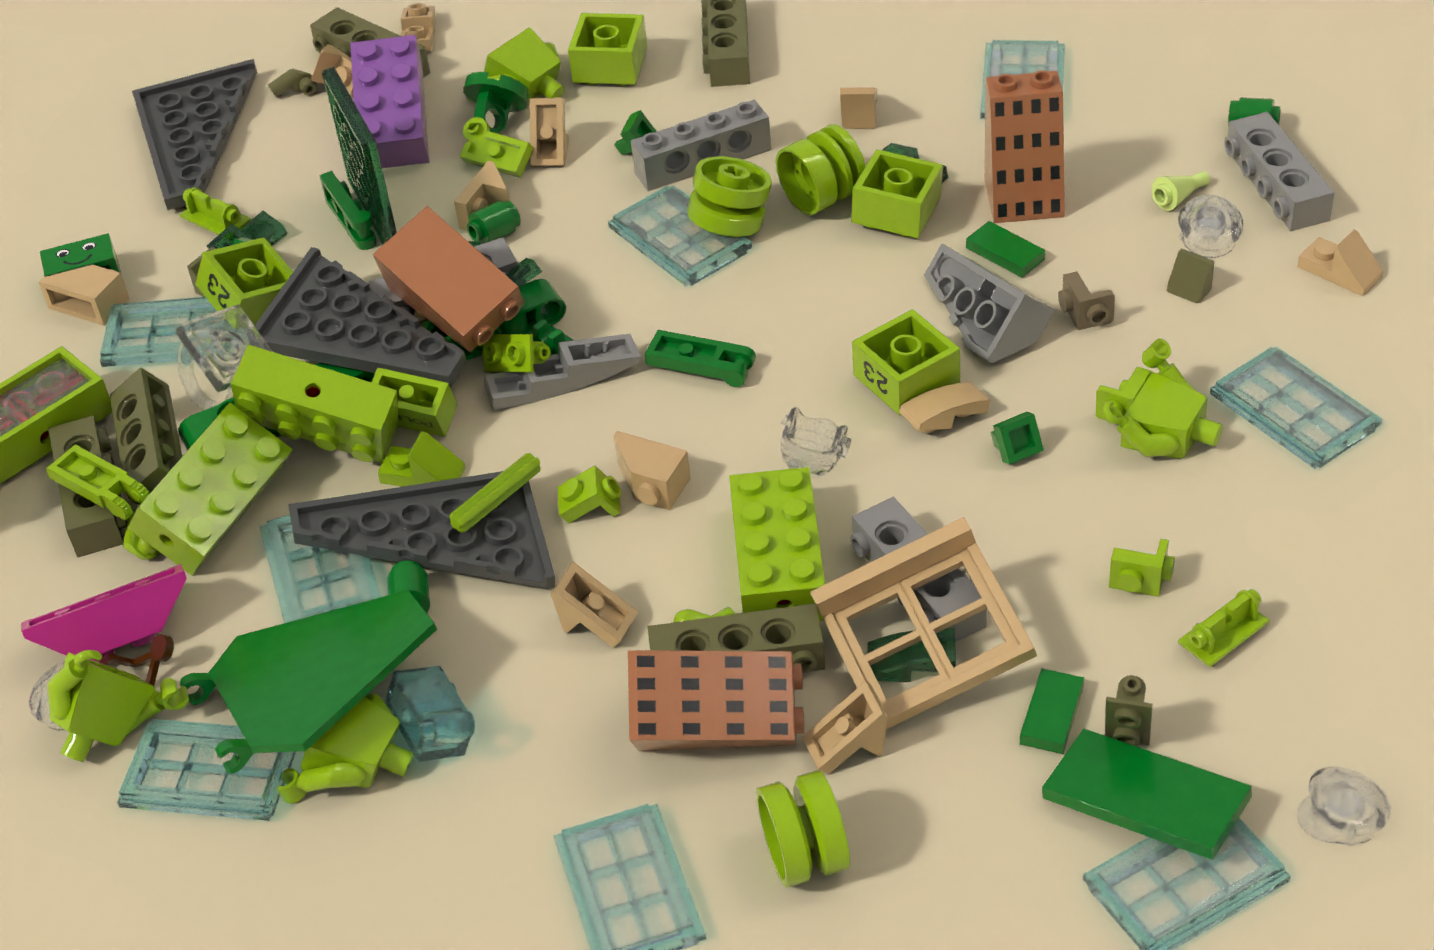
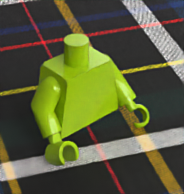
[463,27,564,102]
[1102,338,1223,459]
[47,650,189,762]
[277,693,415,804]

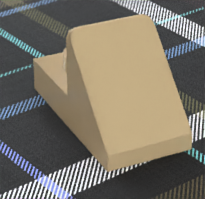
[311,44,353,98]
[840,87,877,129]
[529,98,569,167]
[454,161,509,230]
[1298,229,1383,296]
[551,562,638,647]
[802,681,888,775]

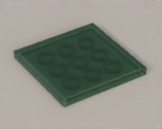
[322,67,397,245]

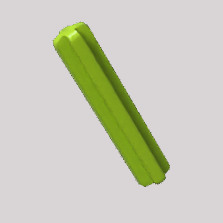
[449,453,541,533]

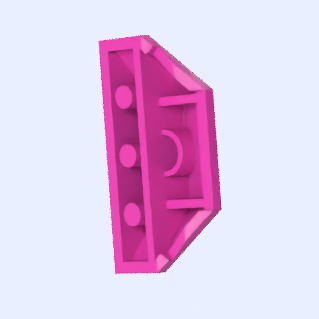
[21,564,187,662]

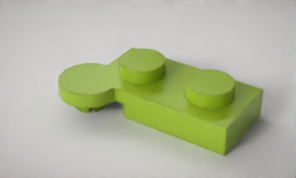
[459,117,534,178]

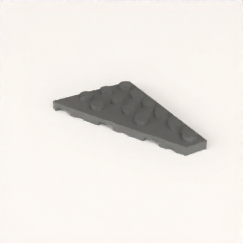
[132,59,257,211]
[246,247,467,388]
[288,471,555,589]

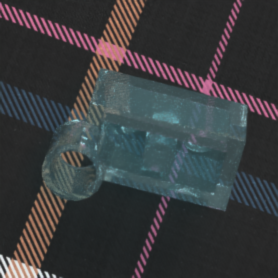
[384,666,475,762]

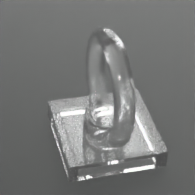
[175,304,273,411]

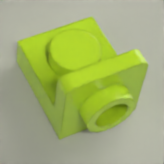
[1096,367,1151,421]

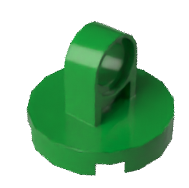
[463,72,529,133]

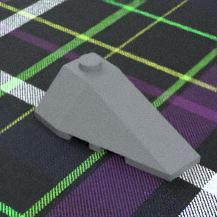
[924,244,1055,363]

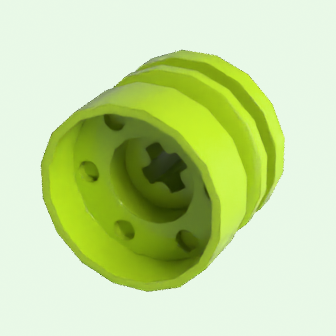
[775,124,866,216]

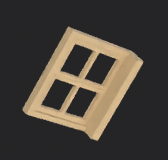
[810,517,1037,730]

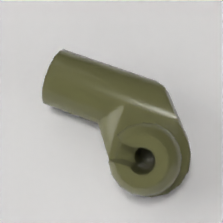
[268,69,317,97]

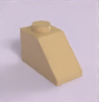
[39,265,130,326]
[614,431,691,510]

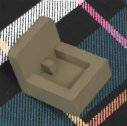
[1058,271,1115,330]

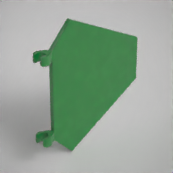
[180,590,437,774]

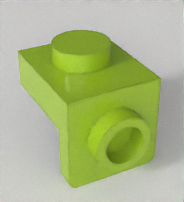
[557,465,622,523]
[1109,539,1175,597]

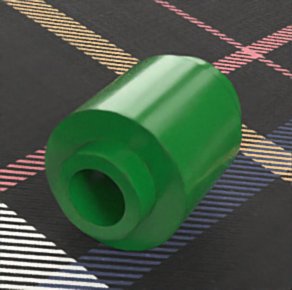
[1228,97,1281,127]
[467,201,521,244]
[387,560,430,613]

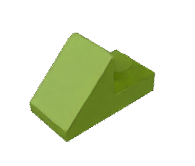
[377,431,466,487]

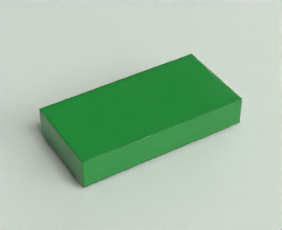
[966,221,1045,278]
[1020,668,1084,754]

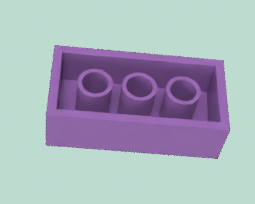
[350,35,429,171]

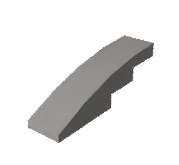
[484,334,641,410]

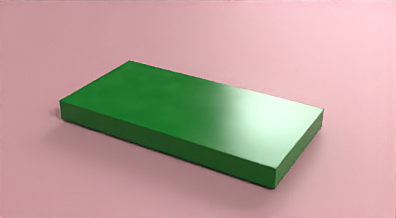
[1042,728,1252,860]

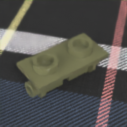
[1105,675,1153,746]

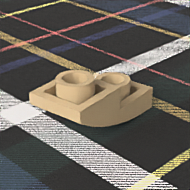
[400,3,435,52]
[899,382,991,433]

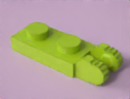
[46,444,150,520]

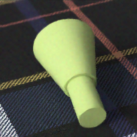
[1152,171,1210,211]

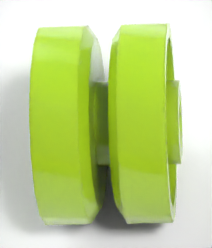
[687,156,772,237]
[756,770,850,888]

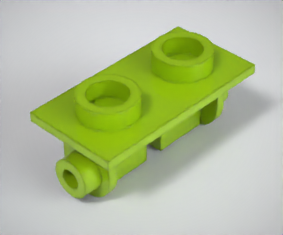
[179,187,252,240]
[482,334,551,372]
[1178,589,1270,667]

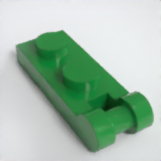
[319,170,377,250]
[645,330,756,387]

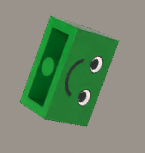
[40,233,122,277]

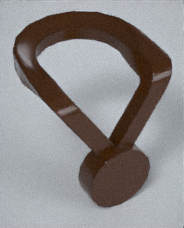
[98,634,174,686]

